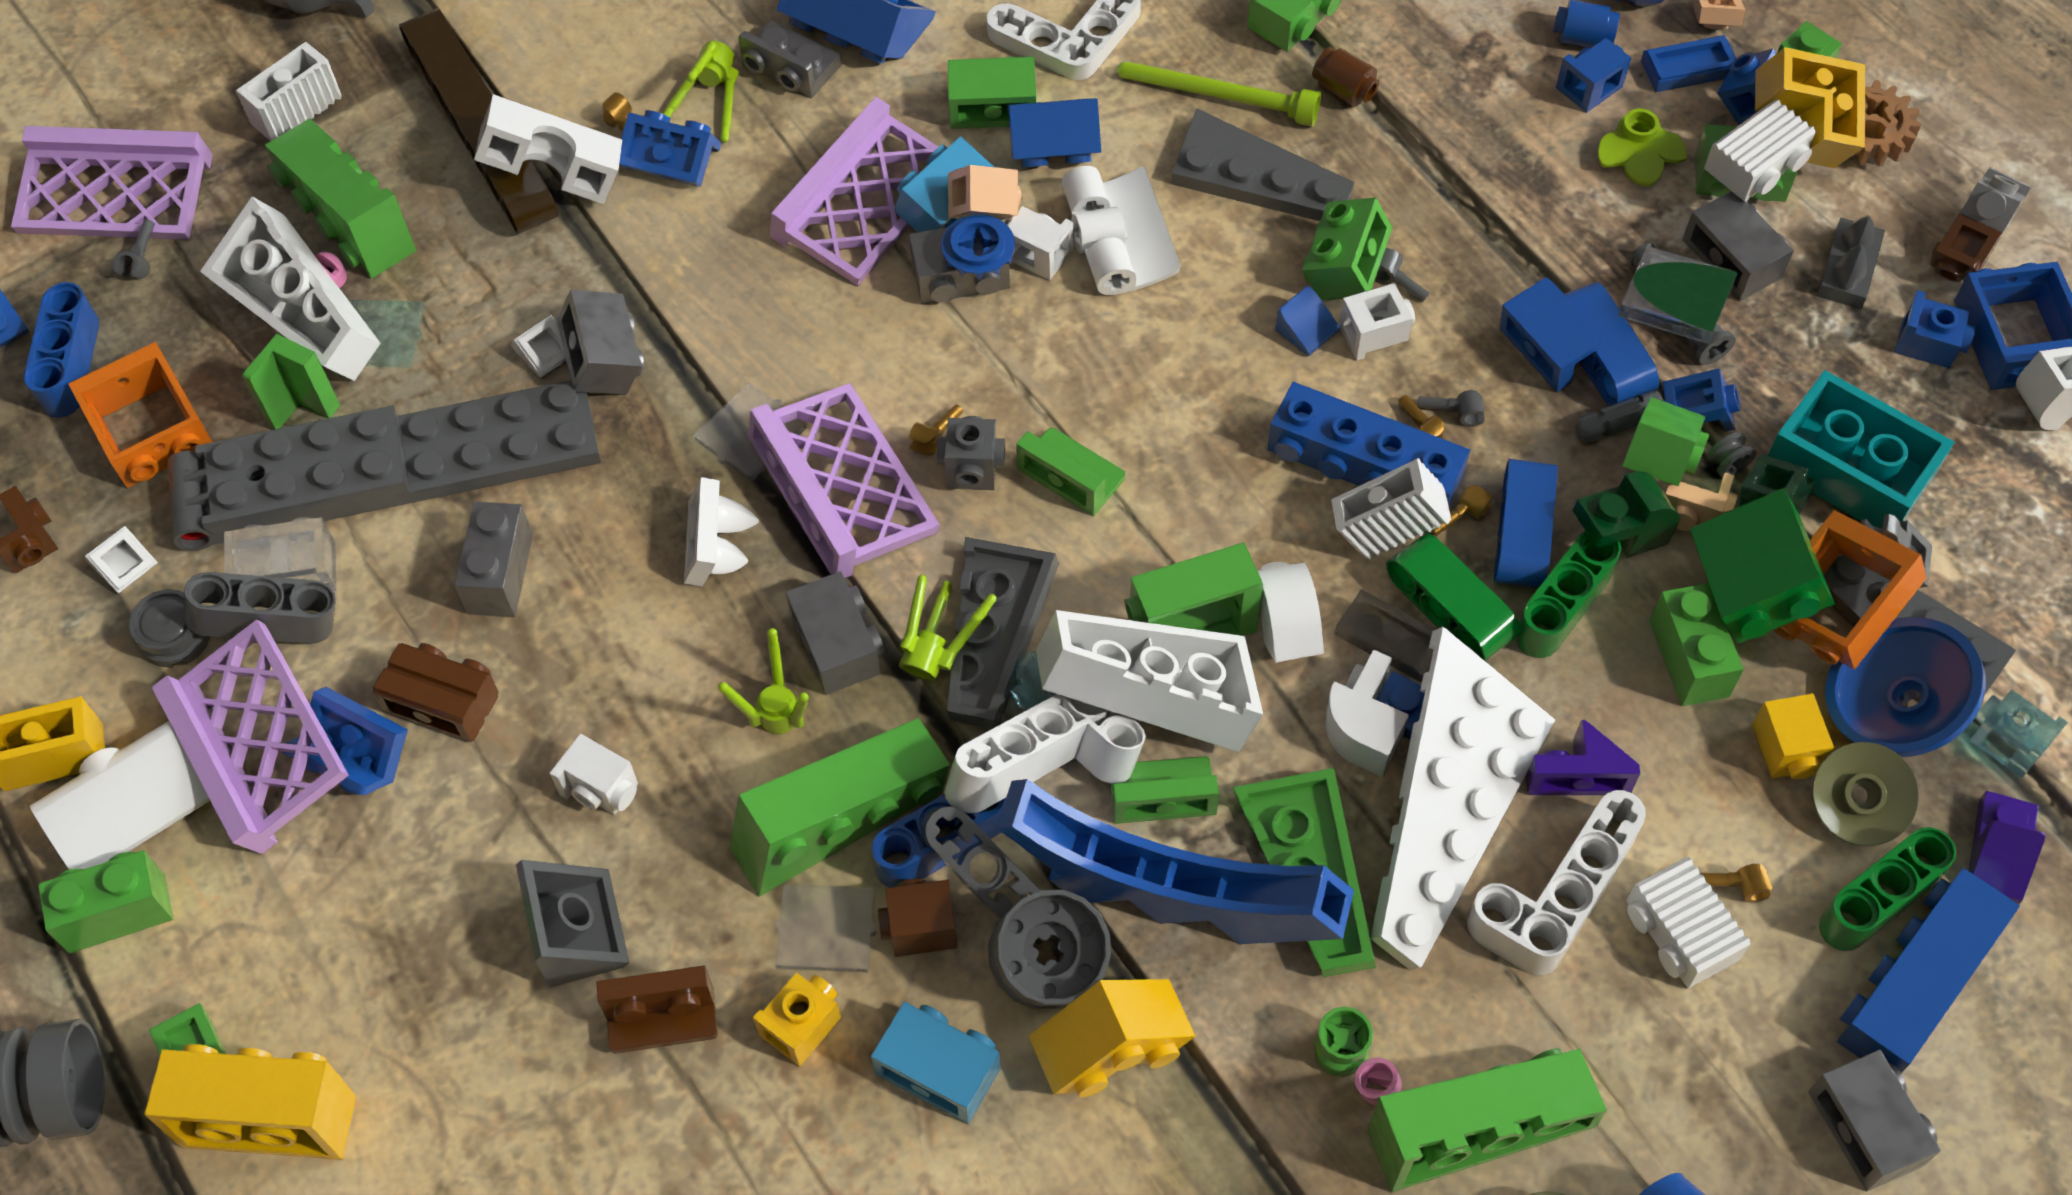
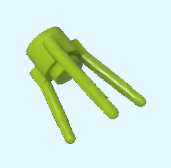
[662,40,739,143]
[899,574,996,681]
[718,628,809,734]

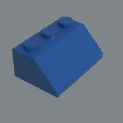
[776,0,936,63]

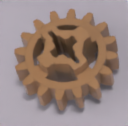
[1854,80,1921,166]

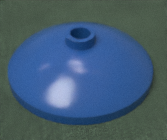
[1825,617,1986,757]

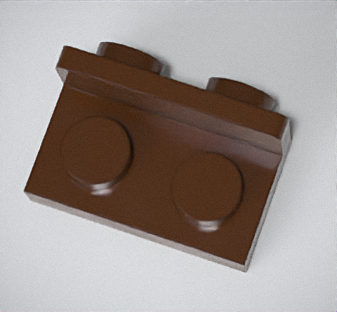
[596,965,718,1054]

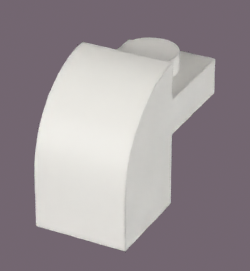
[2016,347,2072,430]
[1257,562,1324,663]
[1325,650,1409,778]

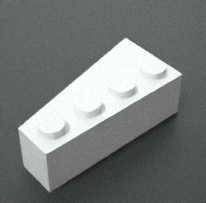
[200,196,381,381]
[1036,610,1263,752]

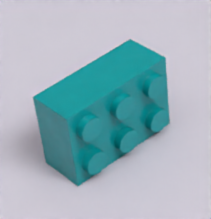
[1763,370,1955,528]

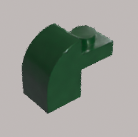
[1572,472,1680,558]

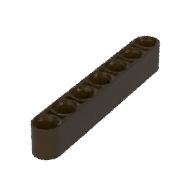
[399,8,559,234]

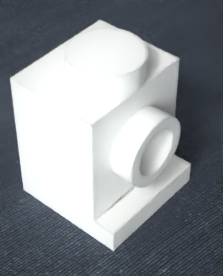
[1004,206,1073,281]
[1339,283,1415,361]
[550,733,638,815]

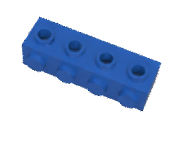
[1267,381,1471,507]

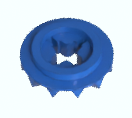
[941,215,1015,280]

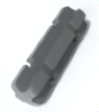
[1575,391,1665,443]

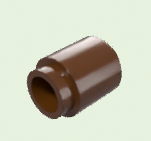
[1312,47,1379,107]

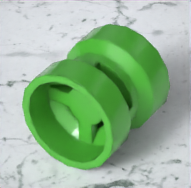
[1314,1007,1373,1077]

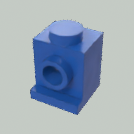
[1555,38,1631,113]
[1894,290,1976,368]

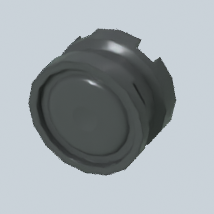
[128,589,210,668]

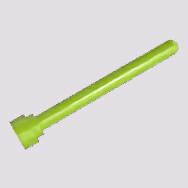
[1117,61,1321,127]

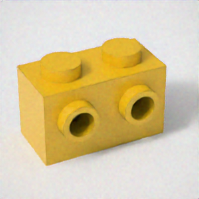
[0,696,105,792]

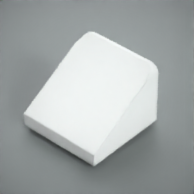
[511,315,567,379]
[85,526,158,594]

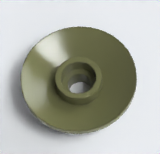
[1812,742,1919,846]

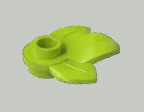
[1597,108,1687,186]

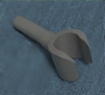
[113,219,155,279]
[1375,248,1430,302]
[1418,390,1485,427]

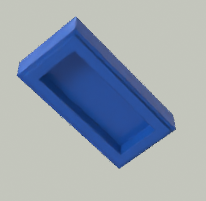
[1641,35,1736,92]

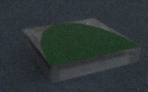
[1618,246,1737,344]

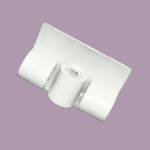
[1061,166,1181,295]
[30,721,210,870]

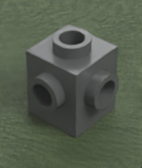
[937,416,1005,490]

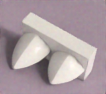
[684,477,759,587]

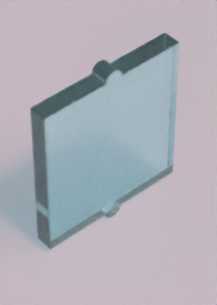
[348,300,425,368]

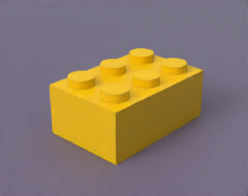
[145,1044,356,1160]

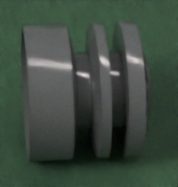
[988,890,1111,1009]
[0,1018,105,1147]

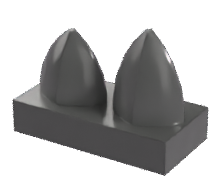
[1816,215,1885,309]

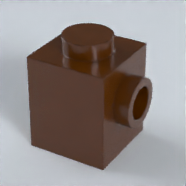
[877,879,957,957]

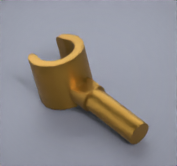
[602,92,632,131]
[1399,395,1444,439]
[909,404,963,455]
[1431,485,1493,536]
[1699,864,1773,902]

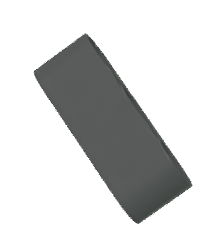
[184,572,336,644]

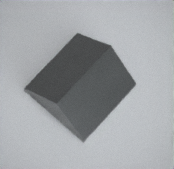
[516,860,629,988]

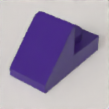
[1526,720,1641,796]
[1969,790,2045,904]

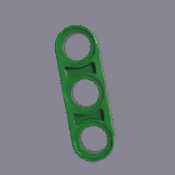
[1516,531,1621,658]
[1386,533,1521,661]
[1819,827,1957,951]

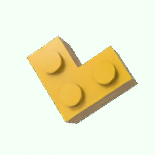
[1755,47,1865,168]
[1029,979,1196,1098]

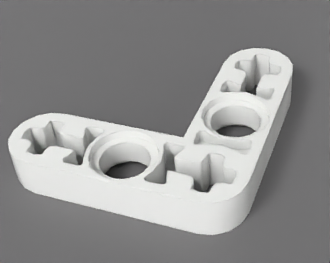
[987,0,1141,80]

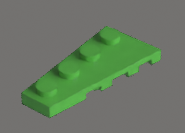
[1233,768,1376,978]

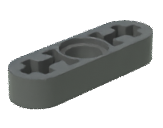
[921,806,1040,919]

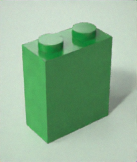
[1690,488,1835,644]

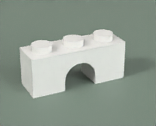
[474,94,622,204]

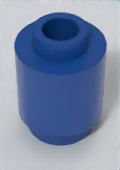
[1553,0,1620,48]

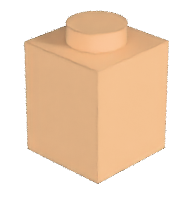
[948,165,1021,220]

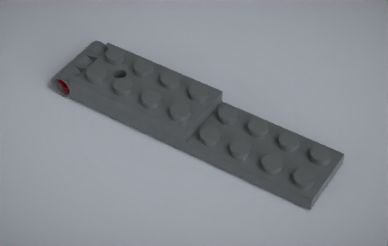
[167,380,601,551]

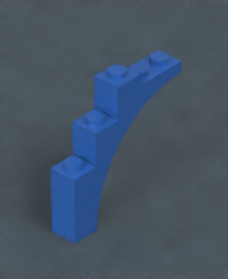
[997,779,1354,944]

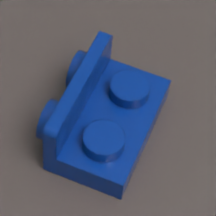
[619,110,721,187]

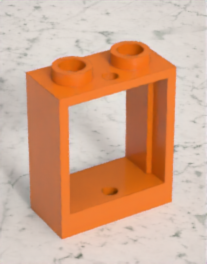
[68,342,213,488]
[1773,510,1927,670]

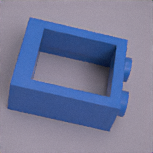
[1954,261,2072,390]

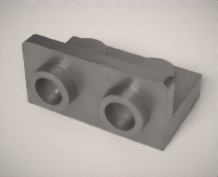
[738,20,841,99]

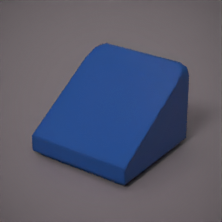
[1275,286,1340,357]

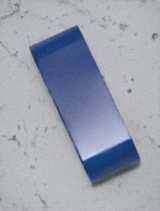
[24,282,99,418]
[1564,282,1659,406]
[1494,458,1558,589]
[872,794,1006,888]

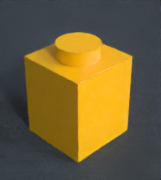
[1752,693,1834,779]

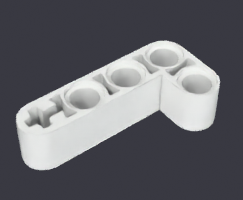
[944,694,1146,813]
[1467,790,1646,975]

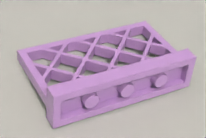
[770,97,938,286]
[11,126,213,240]
[748,383,940,578]
[152,619,349,854]

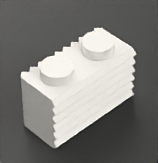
[235,42,341,141]
[1704,99,1816,202]
[1331,458,1451,560]
[1626,857,1751,988]

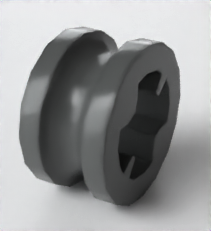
[1706,432,1757,478]

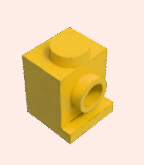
[753,972,841,1067]

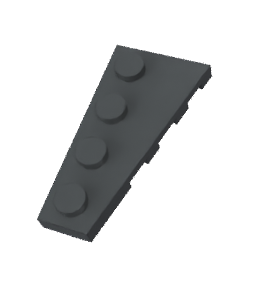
[1171,108,1354,221]
[947,537,1059,729]
[1824,554,2016,696]

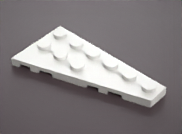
[1370,627,1555,970]

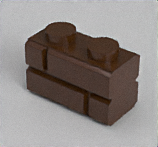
[372,643,499,742]

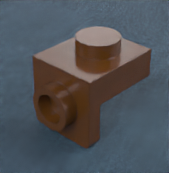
[1930,213,2002,282]
[0,485,58,573]

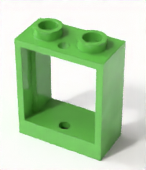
[1124,542,1263,636]

